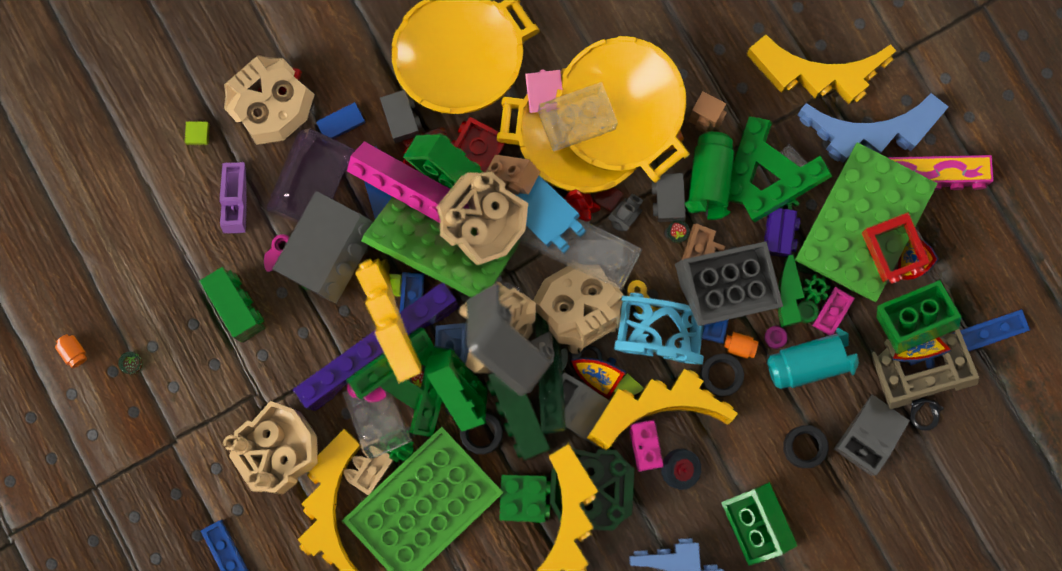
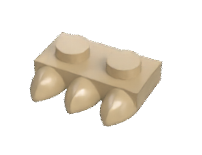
[344,443,394,495]

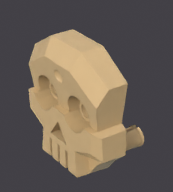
[224,55,314,145]
[436,172,528,265]
[533,264,624,354]
[459,282,536,373]
[223,401,318,494]

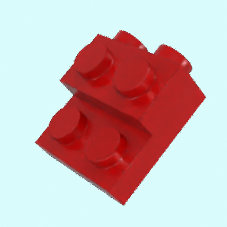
[451,117,506,173]

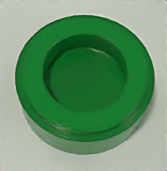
[797,301,819,323]

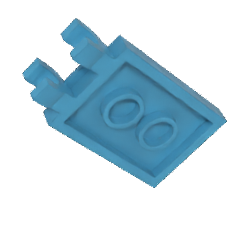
[514,176,587,253]

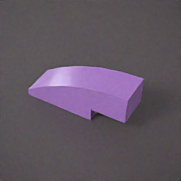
[220,162,247,233]

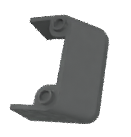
[467,283,554,396]

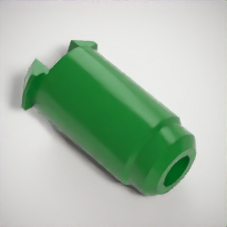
[684,131,734,220]

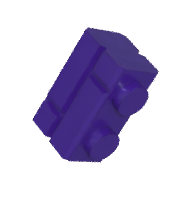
[764,208,800,258]

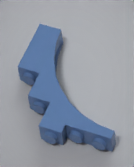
[798,93,948,163]
[629,538,724,571]

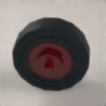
[661,449,701,490]

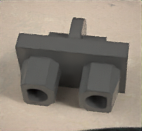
[608,194,643,231]

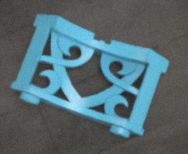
[614,293,704,365]

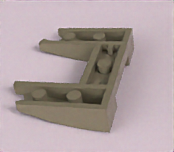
[872,329,979,410]

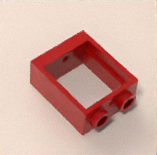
[862,213,930,284]

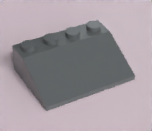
[272,191,373,304]
[675,242,783,326]

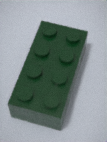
[486,373,550,461]

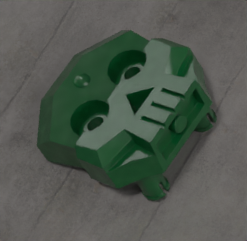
[550,448,634,531]

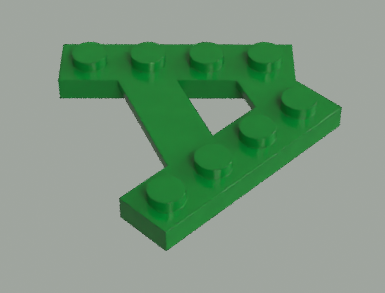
[729,116,832,223]
[346,327,455,437]

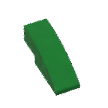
[778,254,805,328]

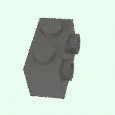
[380,90,422,144]
[652,173,685,222]

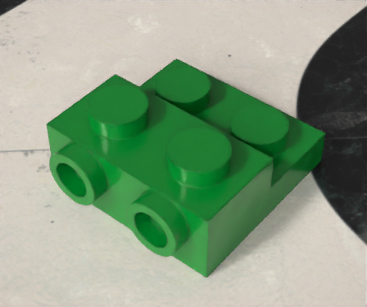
[500,475,551,522]

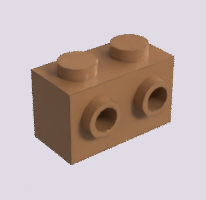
[689,91,727,133]
[486,155,540,195]

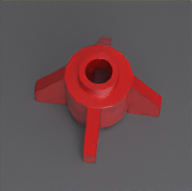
[563,189,600,223]

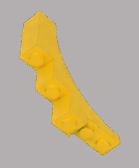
[747,35,896,104]
[356,259,422,382]
[587,369,737,450]
[298,429,361,571]
[537,444,598,571]

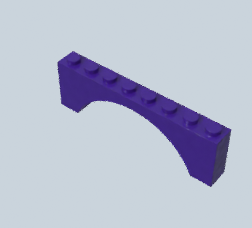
[293,283,459,412]

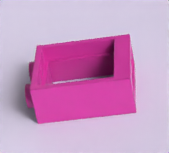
[629,421,663,472]

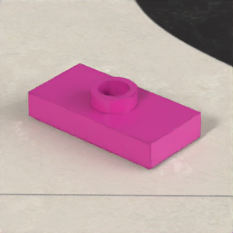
[812,287,855,335]

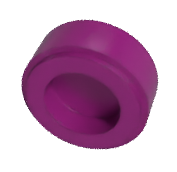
[764,326,787,349]

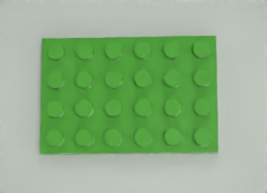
[795,142,938,302]
[362,197,520,297]
[342,427,503,571]

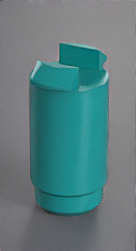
[767,328,859,389]

